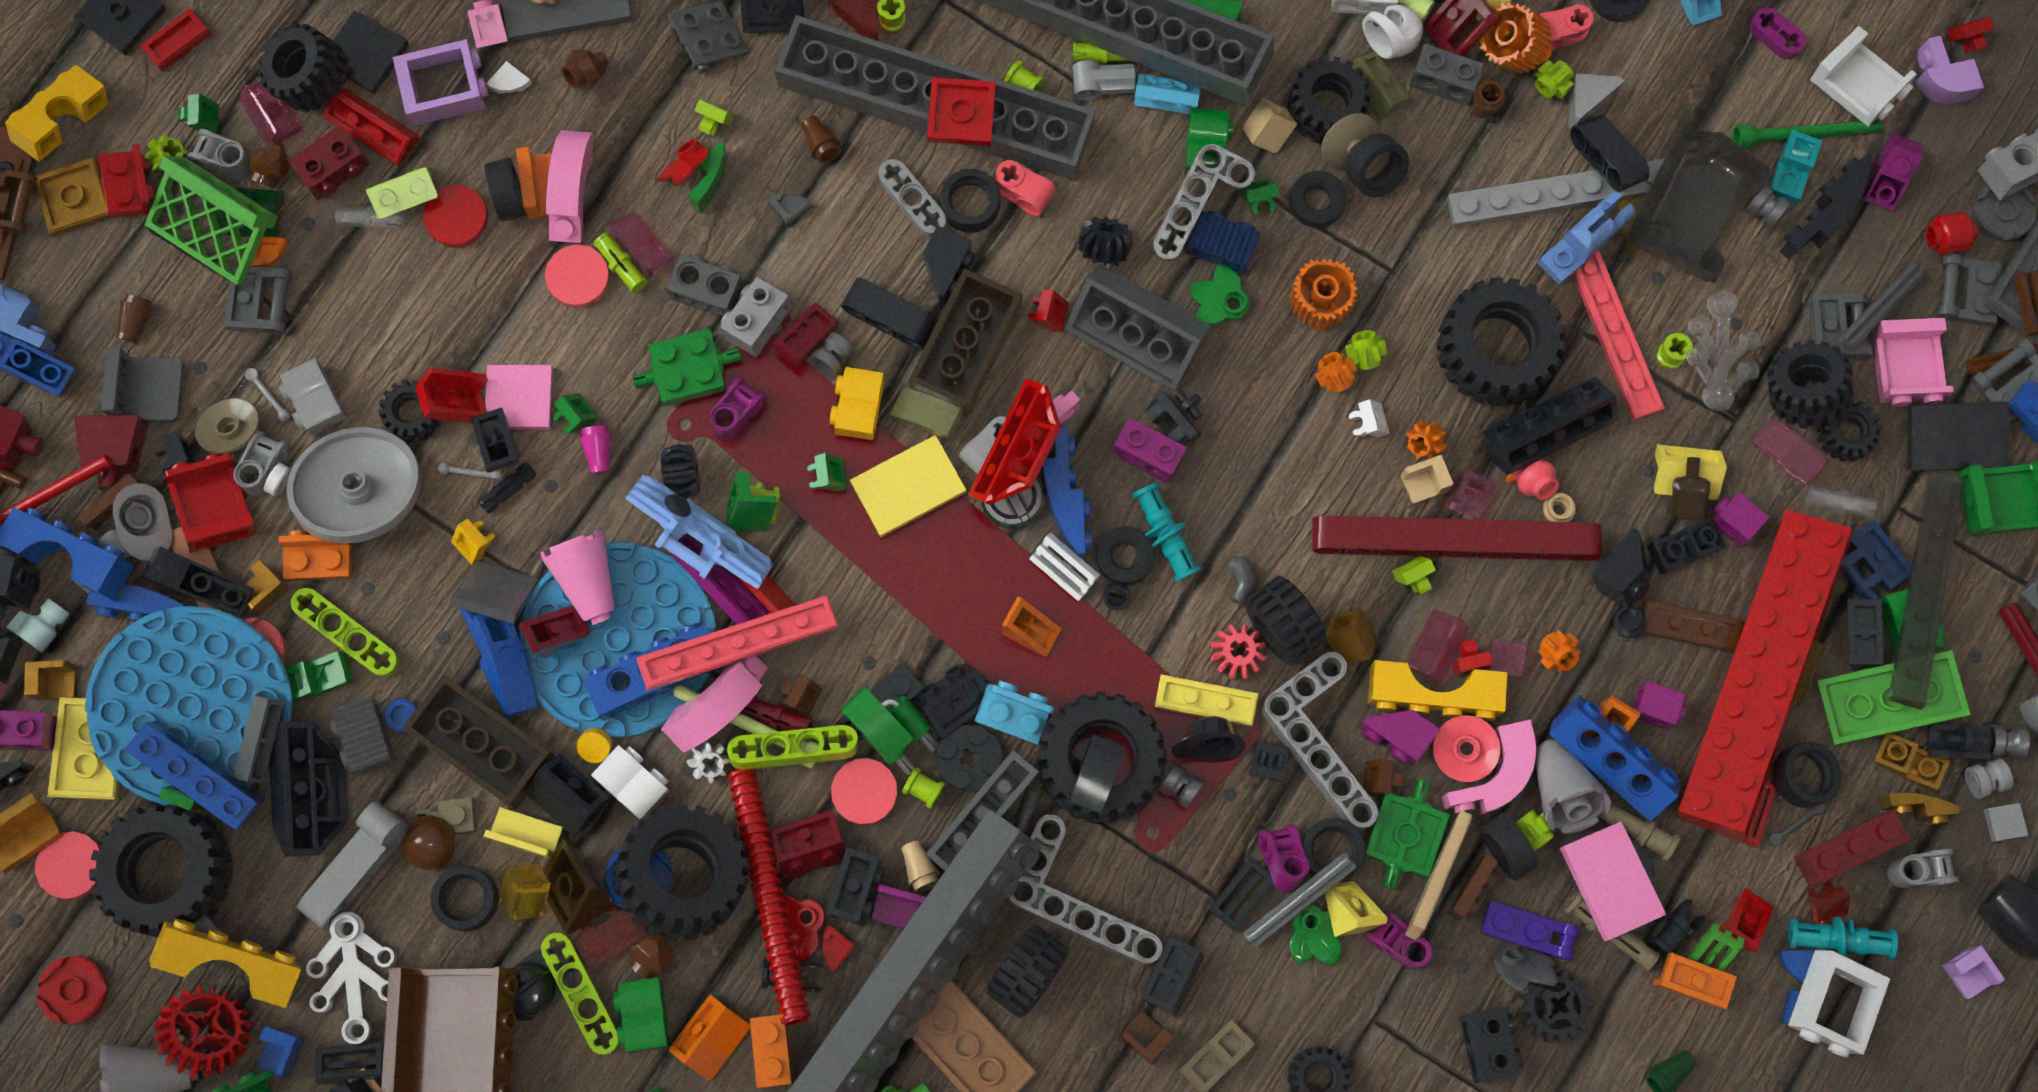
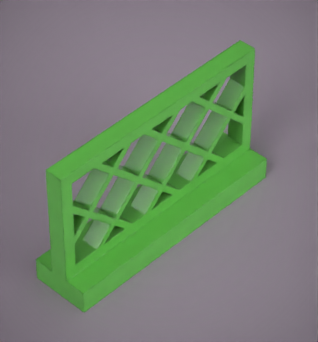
[144,156,278,285]

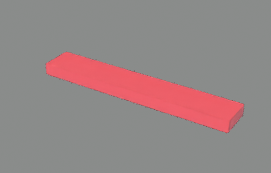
[1572,251,1665,421]
[636,595,838,691]

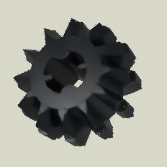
[1078,216,1133,266]
[660,444,701,499]

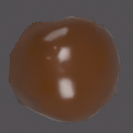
[403,815,456,870]

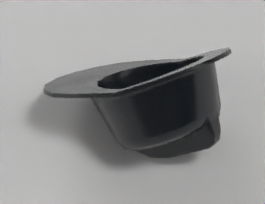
[1172,716,1245,763]
[512,949,573,1021]

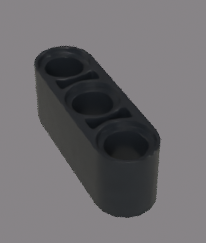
[1570,114,1650,192]
[840,277,937,349]

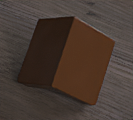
[1119,1012,1174,1064]

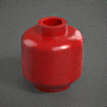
[1926,212,1978,255]

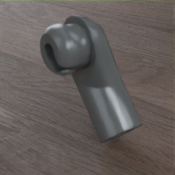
[1227,556,1256,606]

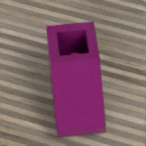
[1864,132,1923,212]
[1358,710,1440,766]

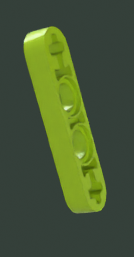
[291,588,400,678]
[727,725,859,770]
[541,933,619,1055]

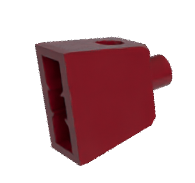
[0,405,43,469]
[75,414,148,491]

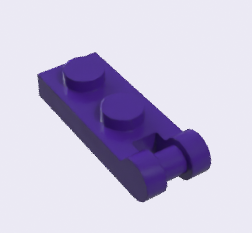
[1480,901,1581,962]

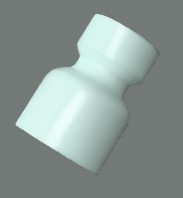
[6,598,70,653]

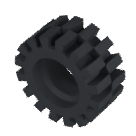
[378,379,440,442]
[1816,400,1883,462]
[1287,1046,1352,1092]

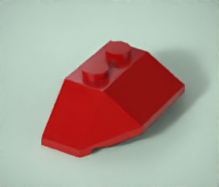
[968,378,1061,505]

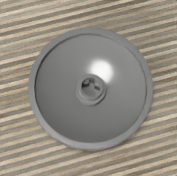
[286,427,421,544]

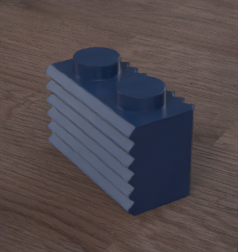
[1186,211,1260,275]

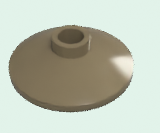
[1321,113,1380,170]
[195,398,260,454]

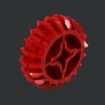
[154,985,251,1079]

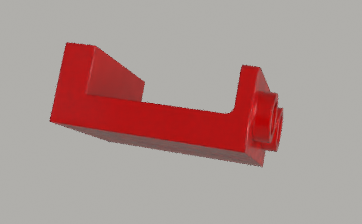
[165,454,255,553]

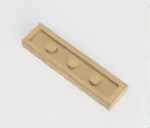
[1405,810,1472,940]

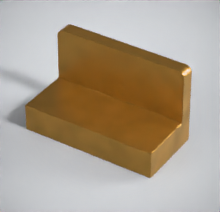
[0,793,62,873]

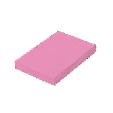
[1560,822,1666,942]

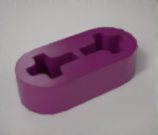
[1750,7,1806,60]

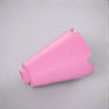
[540,529,615,625]

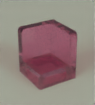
[1448,469,1497,520]

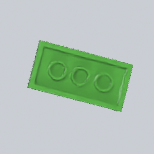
[1817,650,1970,746]

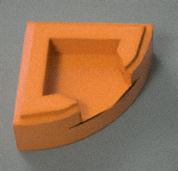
[251,236,289,267]

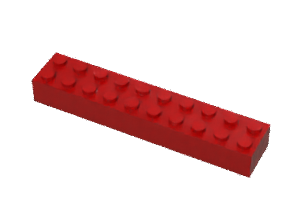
[1678,509,1852,842]

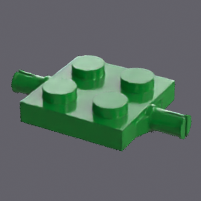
[632,328,742,407]
[1365,779,1450,891]

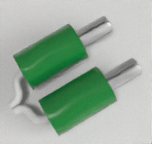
[862,696,939,775]

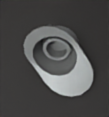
[113,483,173,561]

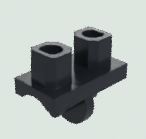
[1145,389,1203,445]
[1927,723,1991,761]

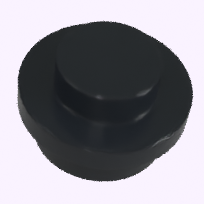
[1613,606,1647,638]

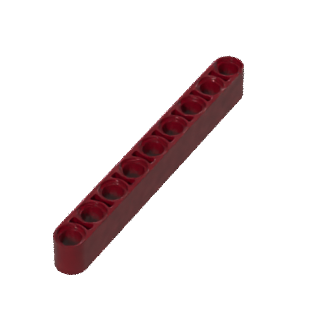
[1312,516,1602,561]

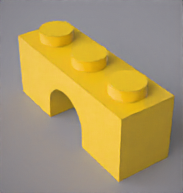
[5,65,109,162]

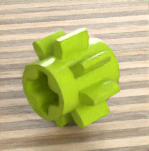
[1535,59,1574,99]
[144,133,188,173]
[1345,330,1387,370]
[1515,809,1554,851]

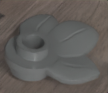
[1493,948,1557,992]

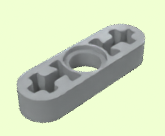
[878,159,946,238]

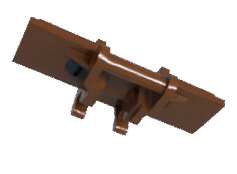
[0,126,38,280]

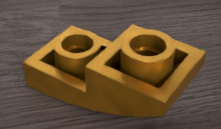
[1874,733,1950,793]
[1878,792,1960,825]

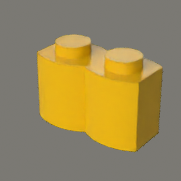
[830,367,885,441]

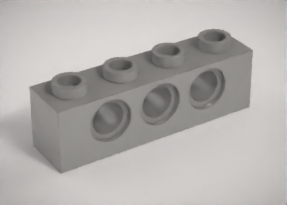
[1978,128,2038,200]

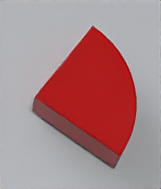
[822,925,856,973]

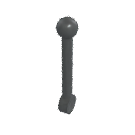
[1768,803,1827,846]

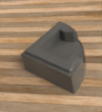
[768,194,812,226]

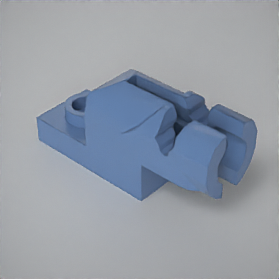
[1537,191,1635,285]
[0,284,57,356]

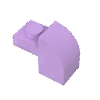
[1916,36,1984,104]

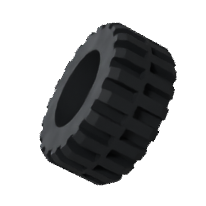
[1436,277,1566,407]
[1038,692,1167,824]
[89,804,233,937]
[614,804,749,942]

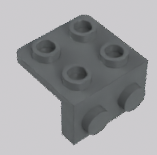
[98,347,184,422]

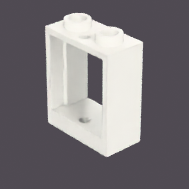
[1788,950,1890,1058]

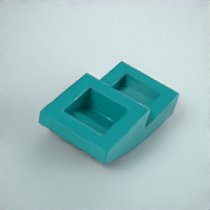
[1769,130,1822,205]

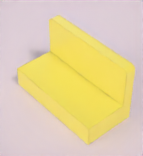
[1653,444,1727,500]
[484,807,565,860]

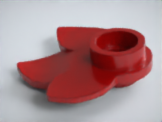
[657,138,709,186]
[766,895,826,961]

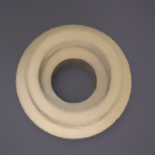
[1542,493,1576,522]

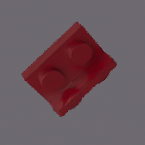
[770,809,846,879]

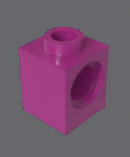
[1712,492,1769,548]
[1632,681,1687,730]

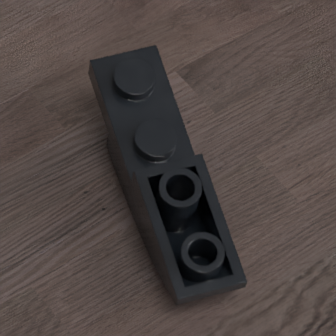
[1780,152,1873,260]

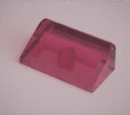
[239,82,302,146]
[607,211,674,278]
[1407,610,1469,684]

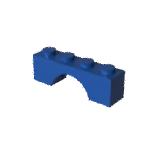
[0,507,134,601]

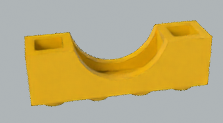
[1368,660,1507,721]
[149,919,301,1008]

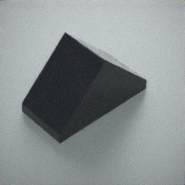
[471,407,520,473]

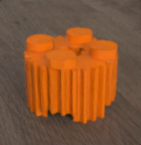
[1478,2,1553,73]
[1290,259,1358,331]

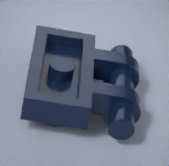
[1840,520,1916,600]

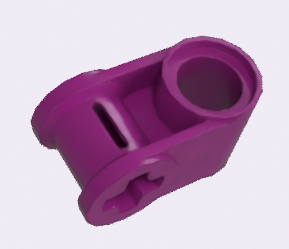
[710,376,767,440]
[1258,824,1310,893]
[1365,910,1432,970]

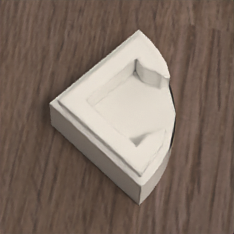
[486,61,532,94]

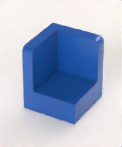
[257,1026,305,1078]

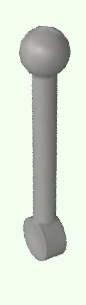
[245,368,291,421]
[438,462,505,481]

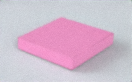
[485,365,553,430]

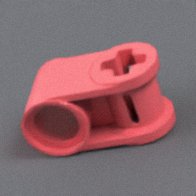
[1540,4,1594,51]
[995,160,1056,216]

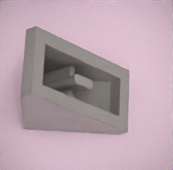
[1568,73,1624,129]

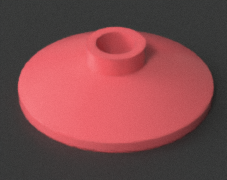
[1433,715,1500,782]

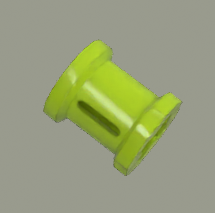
[877,0,906,33]
[1004,60,1045,92]
[1656,333,1693,370]
[902,767,945,809]

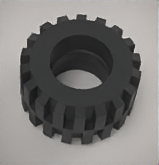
[258,23,348,112]
[1288,56,1371,143]
[1768,340,1854,429]
[1245,575,1327,666]
[986,924,1069,1019]

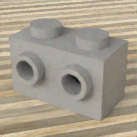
[720,277,793,358]

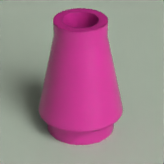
[579,425,611,474]

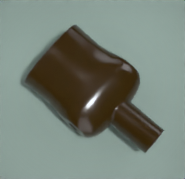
[1672,457,1710,518]

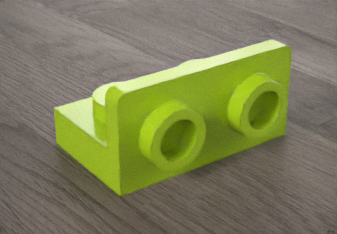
[366,165,438,219]

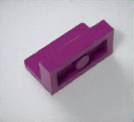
[871,884,926,929]

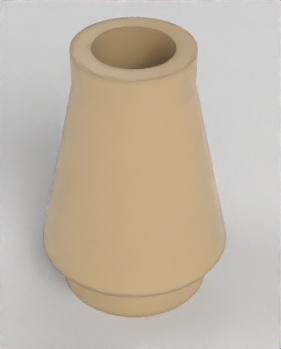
[901,841,940,893]

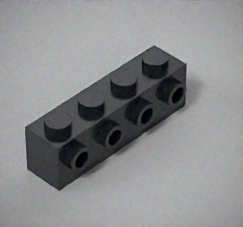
[1482,377,1620,476]

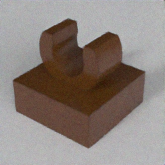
[778,674,822,717]
[1363,759,1405,797]

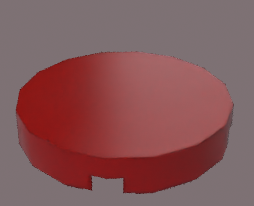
[423,185,488,248]
[37,956,109,1025]

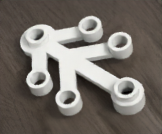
[306,912,397,1044]

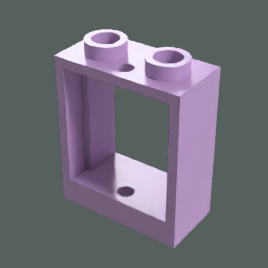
[392,39,489,126]

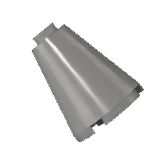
[1535,739,1611,834]
[100,1044,199,1092]

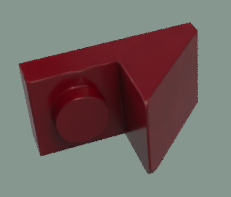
[519,606,591,659]

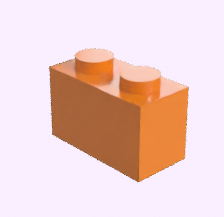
[750,1014,794,1089]

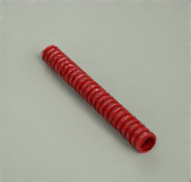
[727,769,811,1026]

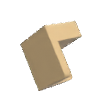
[1242,97,1297,153]
[1400,455,1454,504]

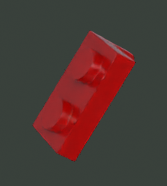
[415,368,488,423]

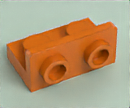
[278,530,352,582]

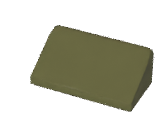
[1352,51,1412,119]

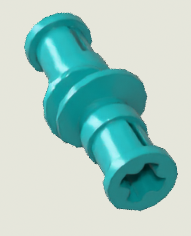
[1132,482,1202,582]
[1787,916,1898,960]

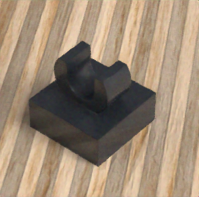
[154,431,195,472]
[1249,741,1290,782]

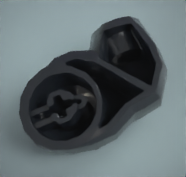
[1977,867,2038,961]

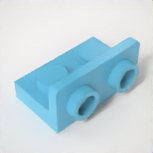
[1134,73,1200,114]
[974,680,1055,745]

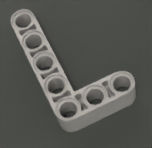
[1262,652,1378,831]
[1008,815,1163,965]

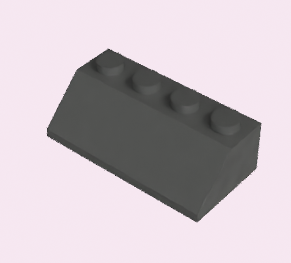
[1064,264,1212,391]

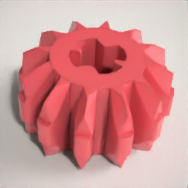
[1210,624,1266,680]

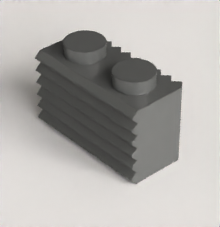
[330,696,396,776]

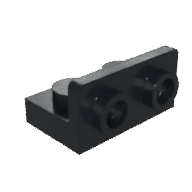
[912,663,987,739]

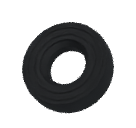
[1289,171,1347,228]
[1096,526,1155,585]

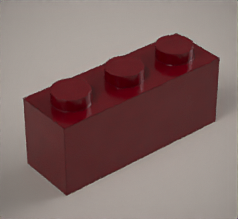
[1793,809,1910,887]

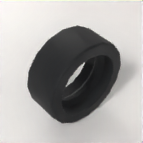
[1345,133,1410,198]
[485,158,526,222]
[940,169,1000,233]
[1773,741,1842,808]
[1480,813,1539,881]
[1301,818,1366,883]
[430,865,499,932]

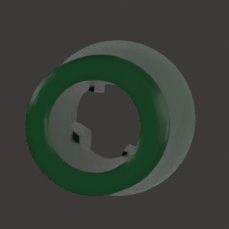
[1645,1050,1697,1092]

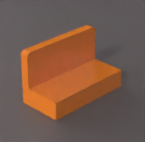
[516,147,552,219]
[1653,953,1737,1009]
[668,994,750,1081]

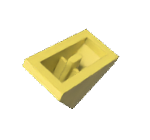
[1325,881,1388,937]

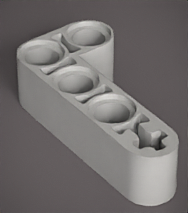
[1152,144,1255,260]
[297,801,410,930]

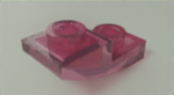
[1752,417,1829,485]

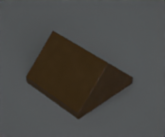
[538,837,613,934]

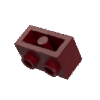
[288,125,370,201]

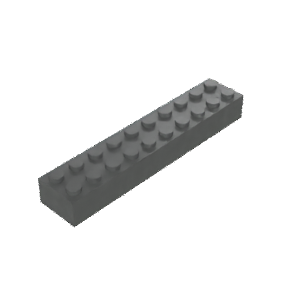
[979,0,1274,106]
[775,15,1095,180]
[788,809,1042,1092]

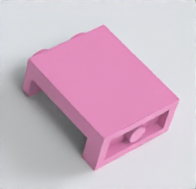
[1871,318,1954,407]

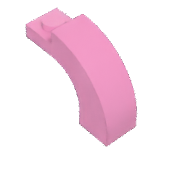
[546,130,593,243]
[661,656,768,753]
[1442,720,1536,816]

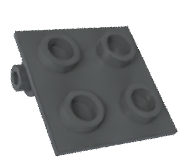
[667,1,749,74]

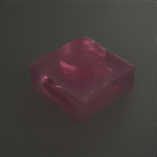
[1488,639,1527,679]

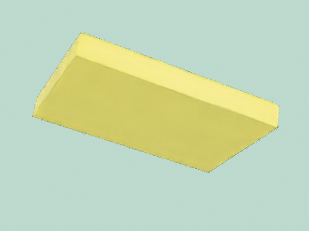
[850,435,967,538]
[47,697,120,801]

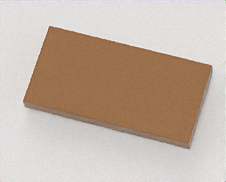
[911,980,1037,1092]

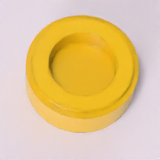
[577,728,612,763]

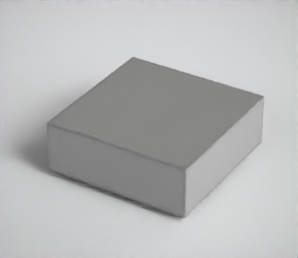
[1984,803,2028,842]

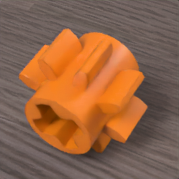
[1315,352,1357,392]
[1406,419,1447,460]
[1538,630,1581,673]

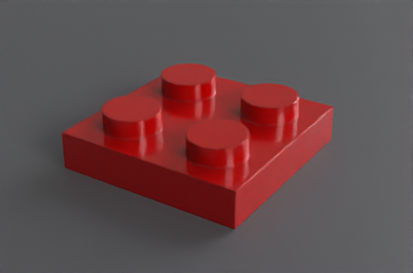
[927,77,996,146]

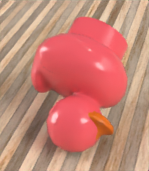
[1506,459,1559,500]

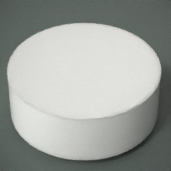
[264,463,291,497]

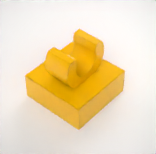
[451,519,495,565]

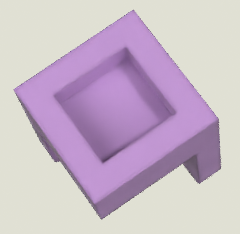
[1942,945,2005,999]

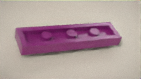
[666,533,770,624]

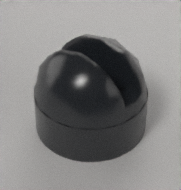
[1103,582,1130,610]

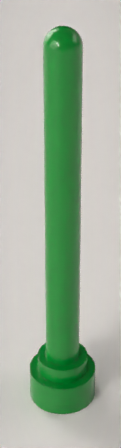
[1732,120,1883,150]

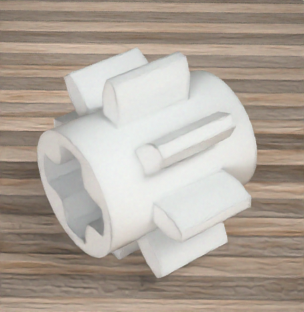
[686,740,730,783]

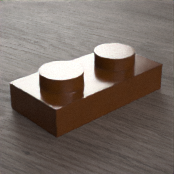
[1447,854,1498,920]

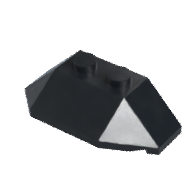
[269,721,347,857]

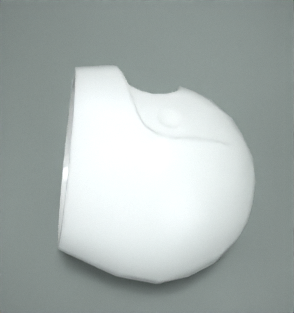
[1362,5,1423,59]

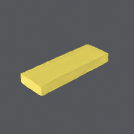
[1154,674,1258,727]

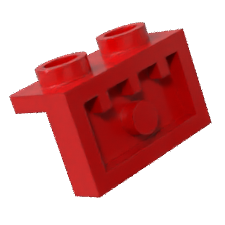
[98,144,154,218]

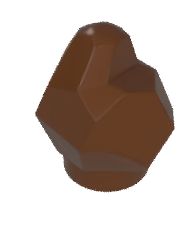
[561,49,608,89]
[249,140,289,188]
[629,932,672,979]

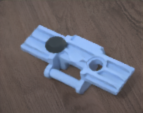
[625,475,773,589]

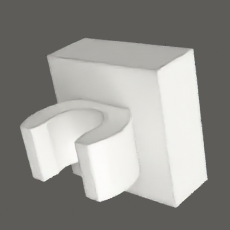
[1349,399,1390,438]

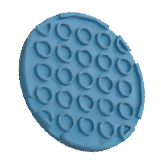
[518,542,717,738]
[85,606,293,806]

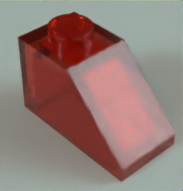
[828,0,879,41]

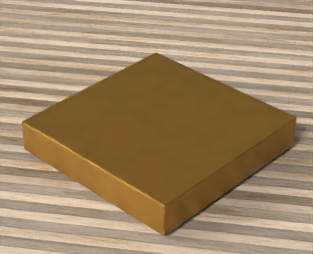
[35,157,112,237]

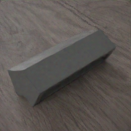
[233,694,284,784]

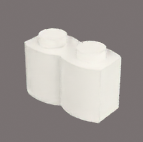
[591,745,670,819]

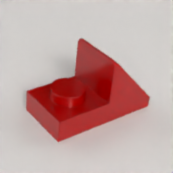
[1719,888,1774,952]

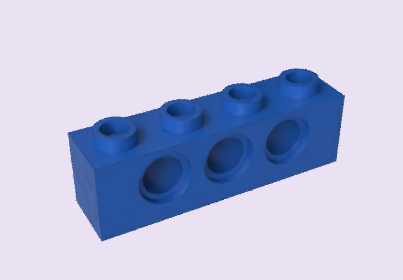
[583,623,718,721]
[1549,695,1681,822]
[124,721,265,830]

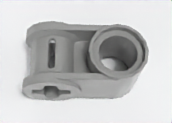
[186,129,252,179]
[959,416,1006,474]
[234,430,290,497]
[1887,849,1959,888]

